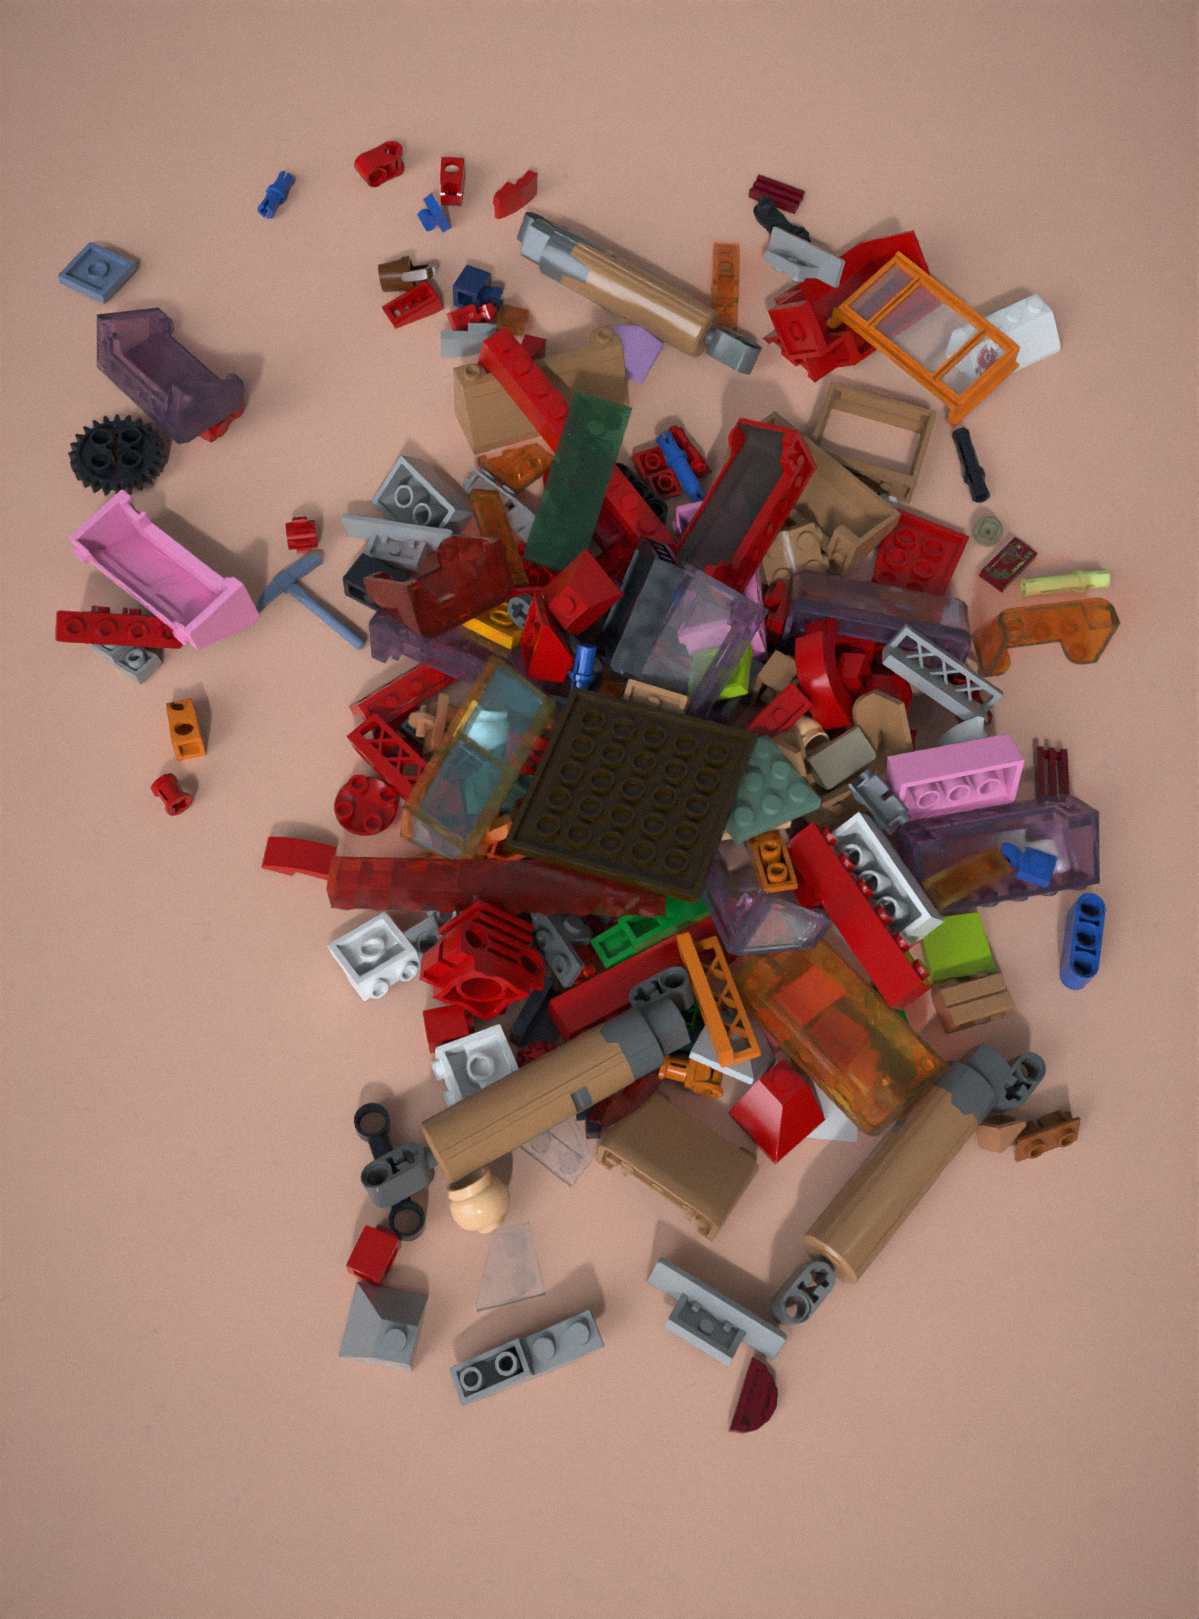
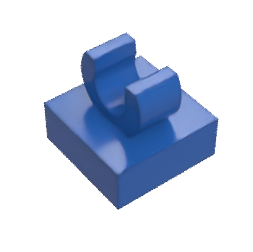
[417,194,451,233]

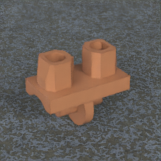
[408,693,462,757]

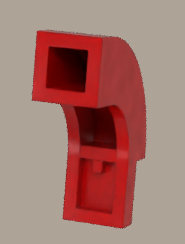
[795,617,855,731]

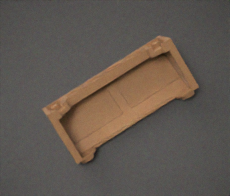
[453,324,629,455]

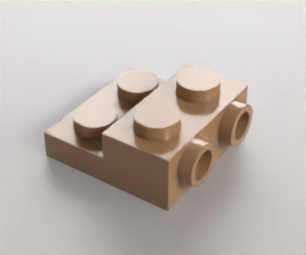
[759,521,830,593]

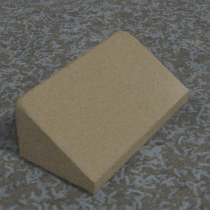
[806,725,877,790]

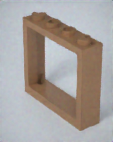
[811,382,937,504]

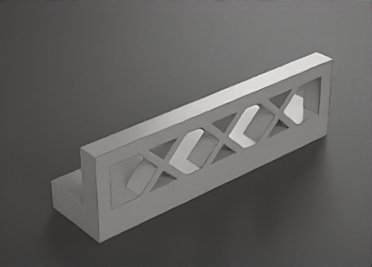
[882,624,1003,726]

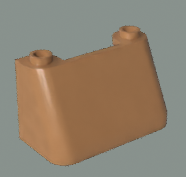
[595,1087,759,1242]

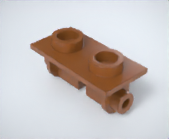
[1011,1110,1081,1162]

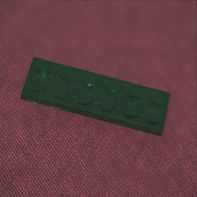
[522,391,632,572]

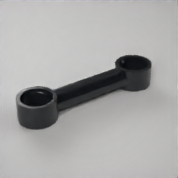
[354,1103,426,1241]

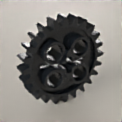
[68,414,166,496]

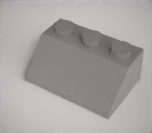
[371,455,475,556]

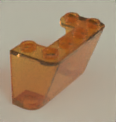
[972,598,1121,677]

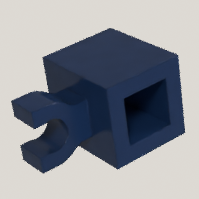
[453,265,503,313]

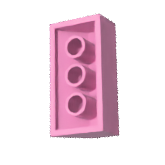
[885,733,1024,826]

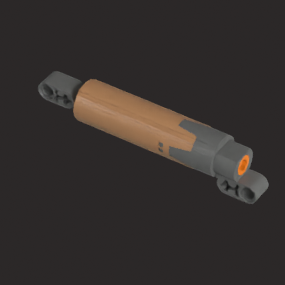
[517,212,762,375]

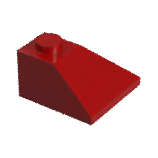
[542,549,624,636]
[519,592,574,683]
[728,1059,825,1165]

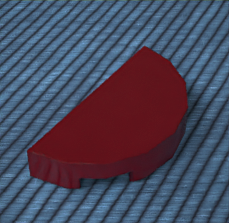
[728,1357,778,1434]

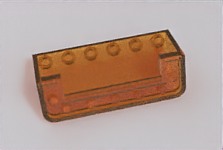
[734,918,950,1137]

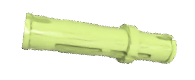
[1020,569,1110,598]

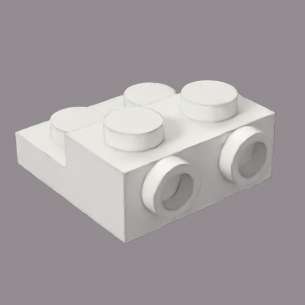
[328,912,421,1001]
[431,1024,519,1107]

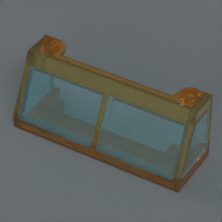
[400,655,558,871]

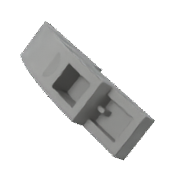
[449,1309,605,1406]

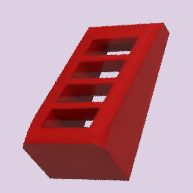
[381,280,444,329]

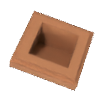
[977,1115,1026,1153]

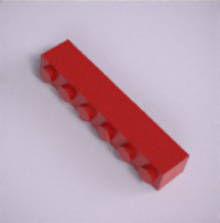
[786,822,933,1010]

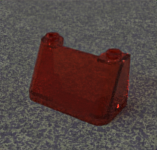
[363,533,513,640]

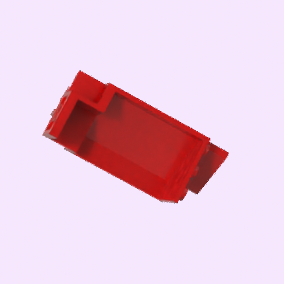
[762,230,942,383]

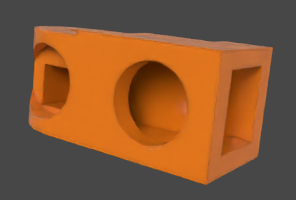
[166,698,206,761]

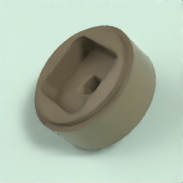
[973,516,1003,547]

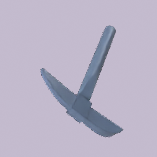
[256,555,366,650]

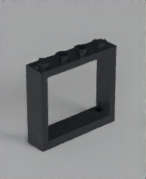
[599,535,685,678]

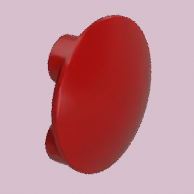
[334,774,398,836]

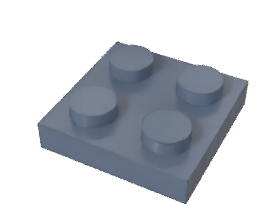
[58,242,137,304]

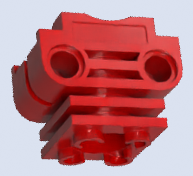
[419,900,545,1021]

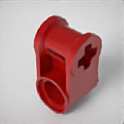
[354,141,405,188]

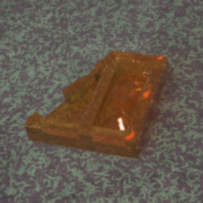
[477,443,556,495]

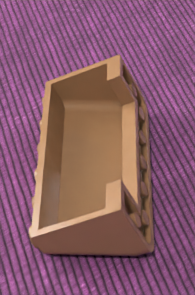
[721,411,901,580]

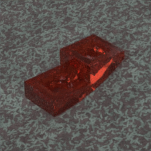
[588,1073,662,1127]

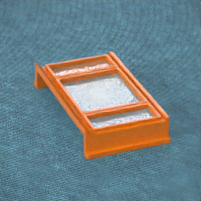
[826,251,1021,428]

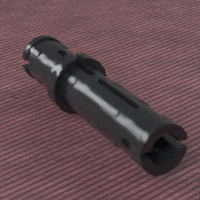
[952,427,990,503]

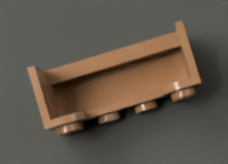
[770,689,914,829]

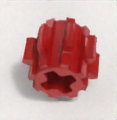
[285,516,318,554]

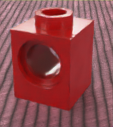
[422,1004,475,1054]
[346,1224,401,1286]

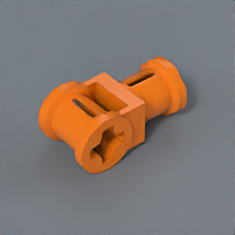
[657,1054,723,1098]

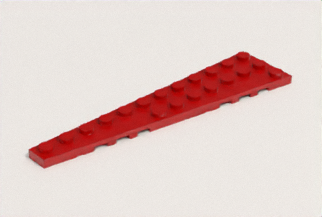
[833,507,969,739]

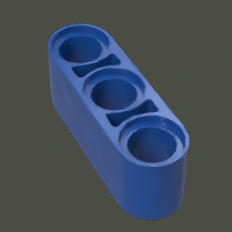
[1059,893,1106,990]

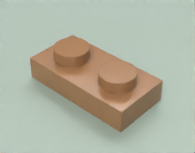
[622,679,691,715]

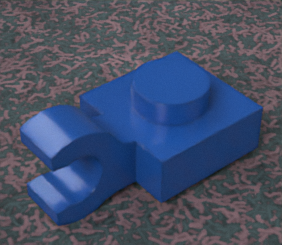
[996,842,1058,888]

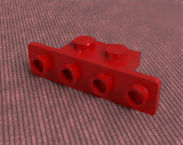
[55,605,182,649]

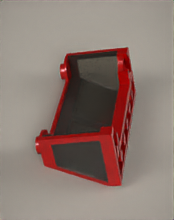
[665,417,817,612]

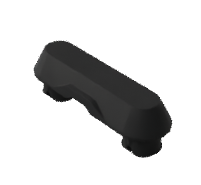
[753,197,811,243]

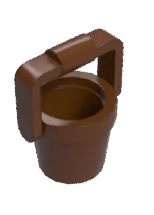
[378,256,437,292]

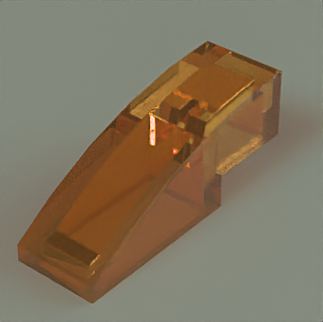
[920,844,1014,912]

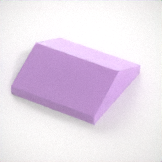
[613,325,663,384]

